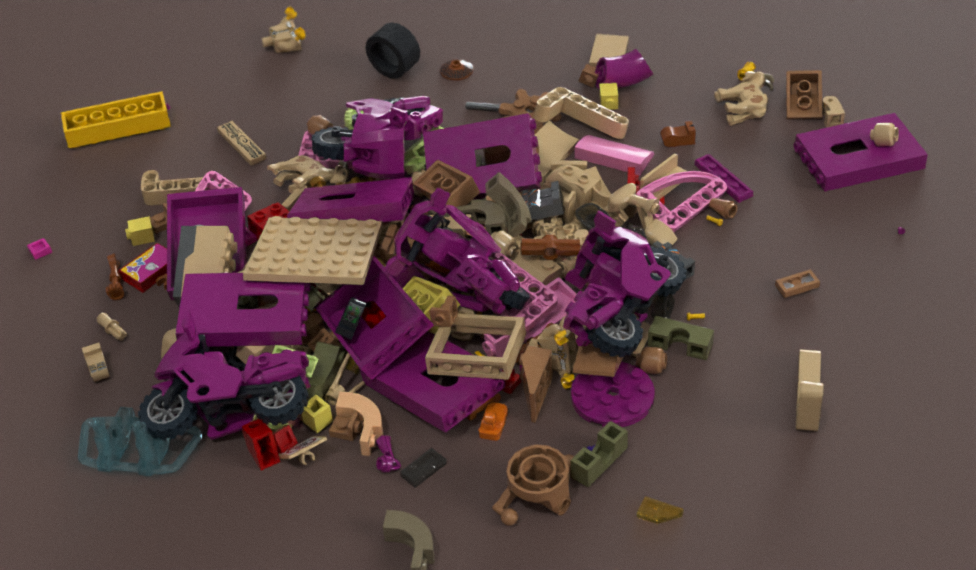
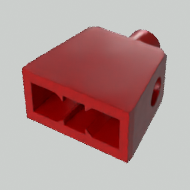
[242,419,280,470]

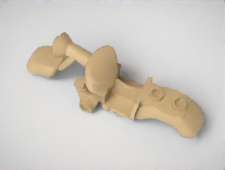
[545,164,678,245]

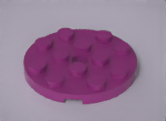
[571,362,655,427]

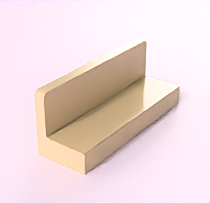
[640,154,687,200]

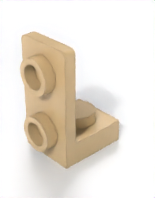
[563,191,593,230]

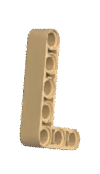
[534,87,629,139]
[796,349,823,431]

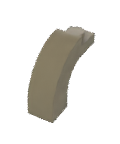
[486,172,532,237]
[456,200,508,236]
[383,510,435,570]

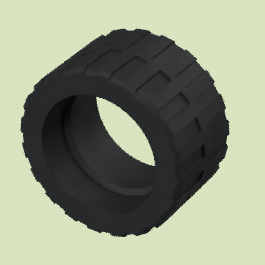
[365,22,421,79]

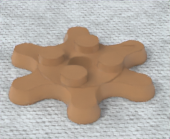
[499,89,562,135]

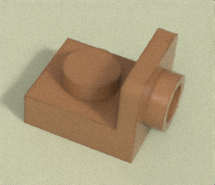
[150,203,167,234]
[429,296,458,327]
[307,328,343,352]
[329,412,362,441]

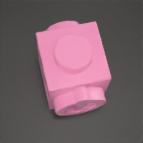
[482,334,511,357]

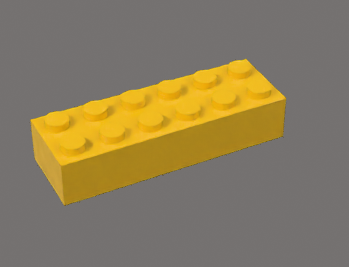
[61,91,171,148]

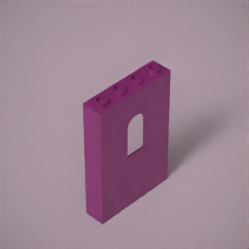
[423,113,542,201]
[793,113,928,192]
[287,177,415,222]
[167,187,247,300]
[315,256,434,380]
[175,273,310,347]
[359,331,506,433]

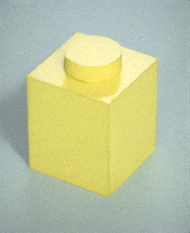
[600,83,618,109]
[125,216,155,246]
[302,395,333,433]

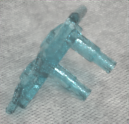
[77,407,202,476]

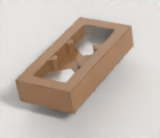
[775,269,820,298]

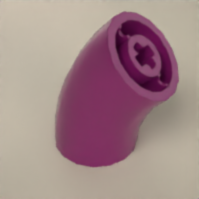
[595,49,654,89]

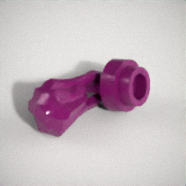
[376,435,401,473]

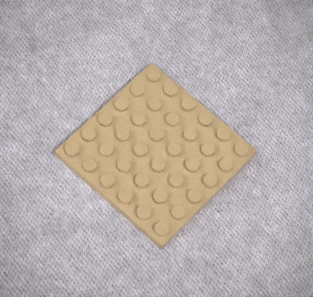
[243,216,382,285]

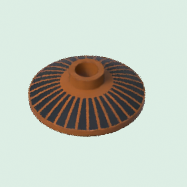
[440,59,473,80]

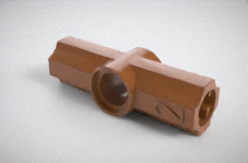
[520,234,580,260]

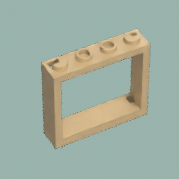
[425,314,526,380]

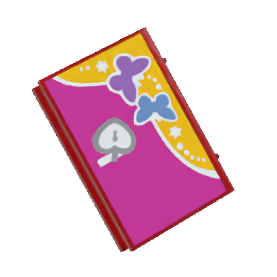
[118,243,167,293]

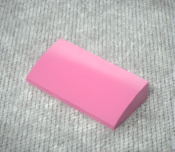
[575,135,654,176]
[509,277,577,343]

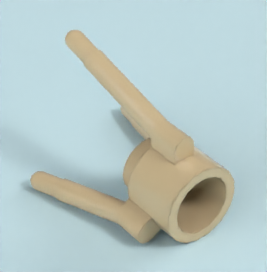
[324,353,365,406]

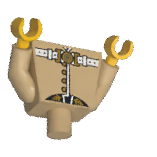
[262,6,306,53]
[529,324,577,389]

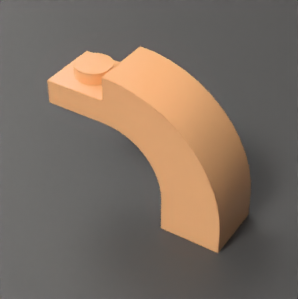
[335,391,383,456]

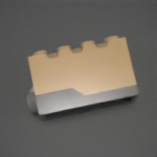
[173,225,237,308]

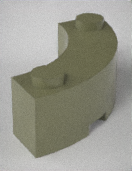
[288,342,347,401]

